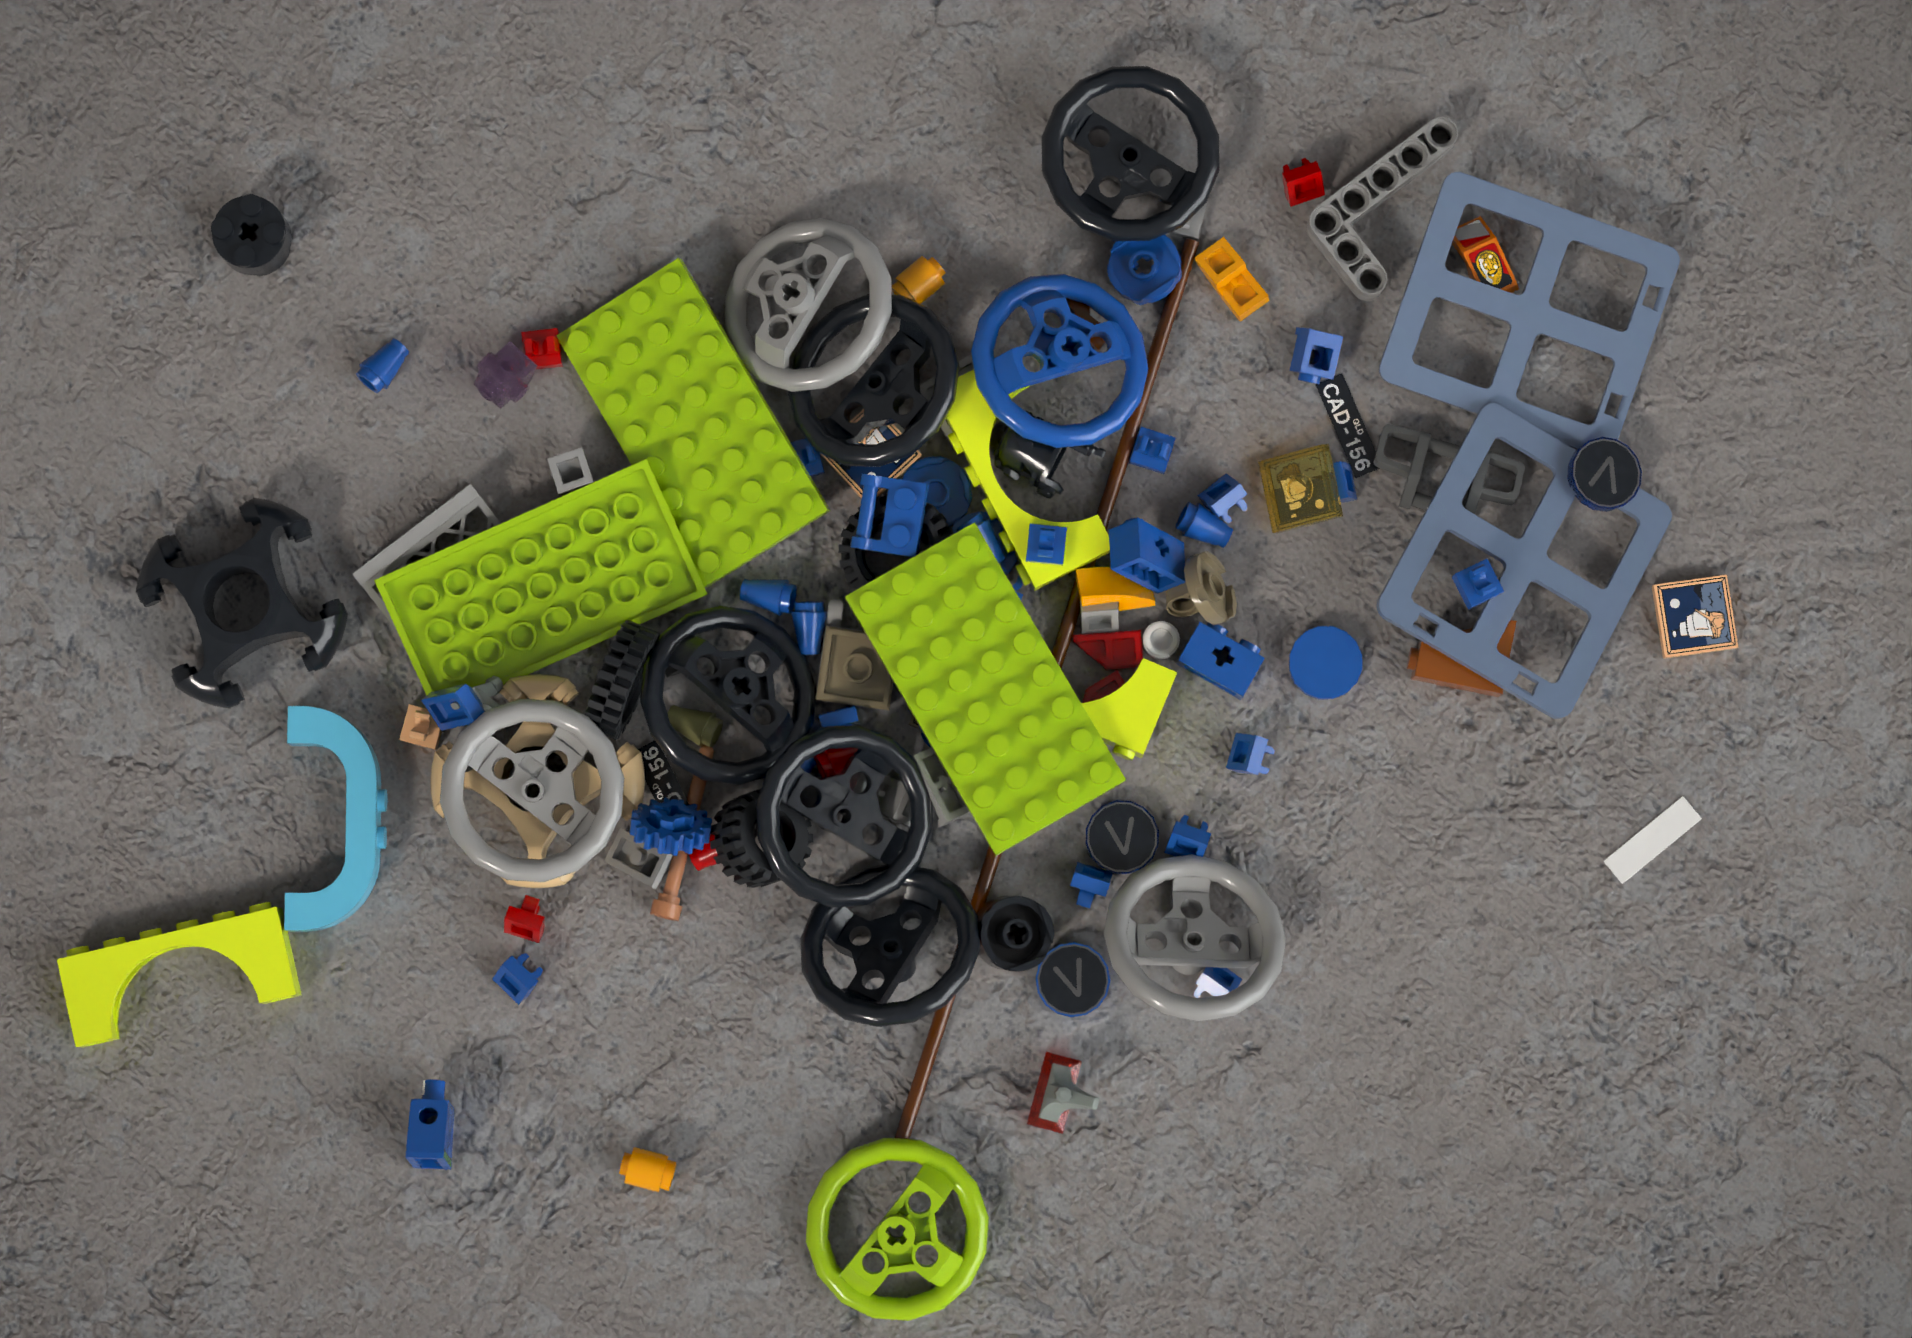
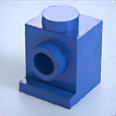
[1289,327,1343,385]

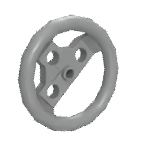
[725,218,892,392]
[440,699,624,882]
[1104,854,1286,1022]

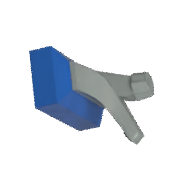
[421,676,503,731]

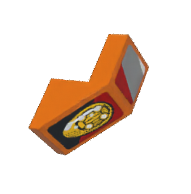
[1452,216,1519,293]

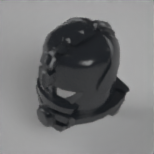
[993,411,1106,499]

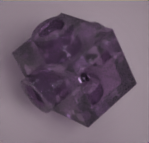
[474,341,537,409]

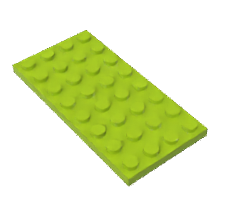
[556,258,831,588]
[374,459,707,696]
[845,522,1126,856]

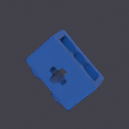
[1109,518,1186,594]
[1176,622,1265,700]

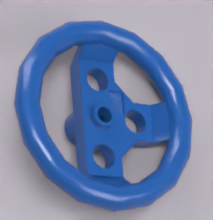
[971,274,1149,448]

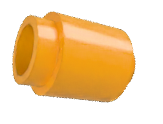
[892,256,946,304]
[619,1147,677,1192]

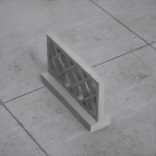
[352,484,501,631]

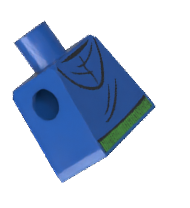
[405,1079,454,1170]

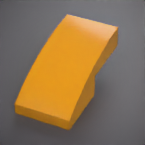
[1194,236,1270,322]
[1076,567,1155,611]

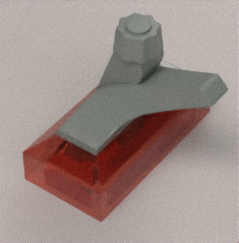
[1027,1052,1099,1134]

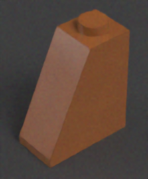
[1407,620,1517,697]

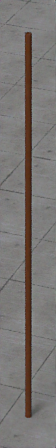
[894,239,1199,1139]

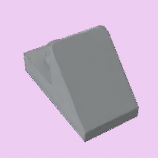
[604,828,673,889]

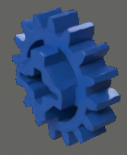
[630,798,712,856]

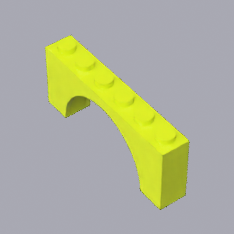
[933,369,1110,591]
[1081,658,1177,761]
[57,902,302,1048]

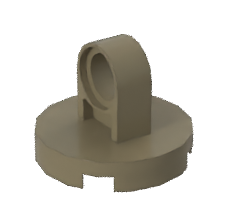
[1166,551,1237,625]

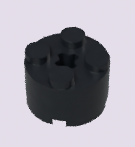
[211,194,292,276]
[976,896,1054,972]

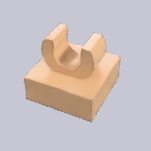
[399,704,442,750]

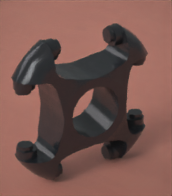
[136,498,348,709]

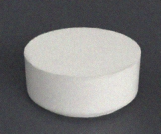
[1142,621,1180,659]

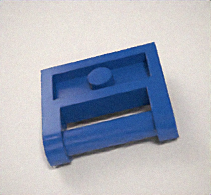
[850,474,929,557]

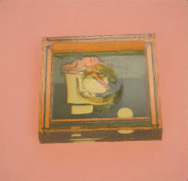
[1258,444,1343,533]

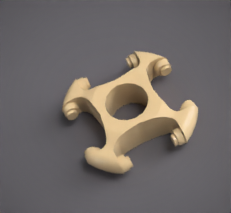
[430,674,645,888]

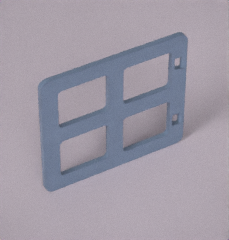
[1379,172,1680,450]
[1376,403,1672,719]

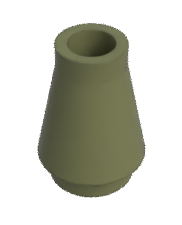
[668,705,723,748]

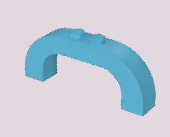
[284,706,388,932]

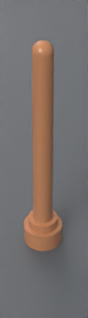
[650,745,714,921]

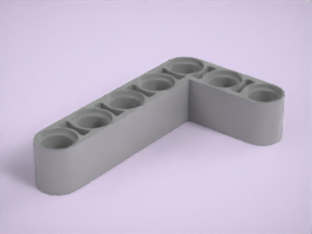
[1306,117,1458,301]

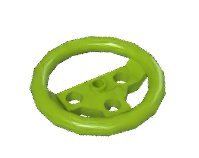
[806,1138,989,1321]

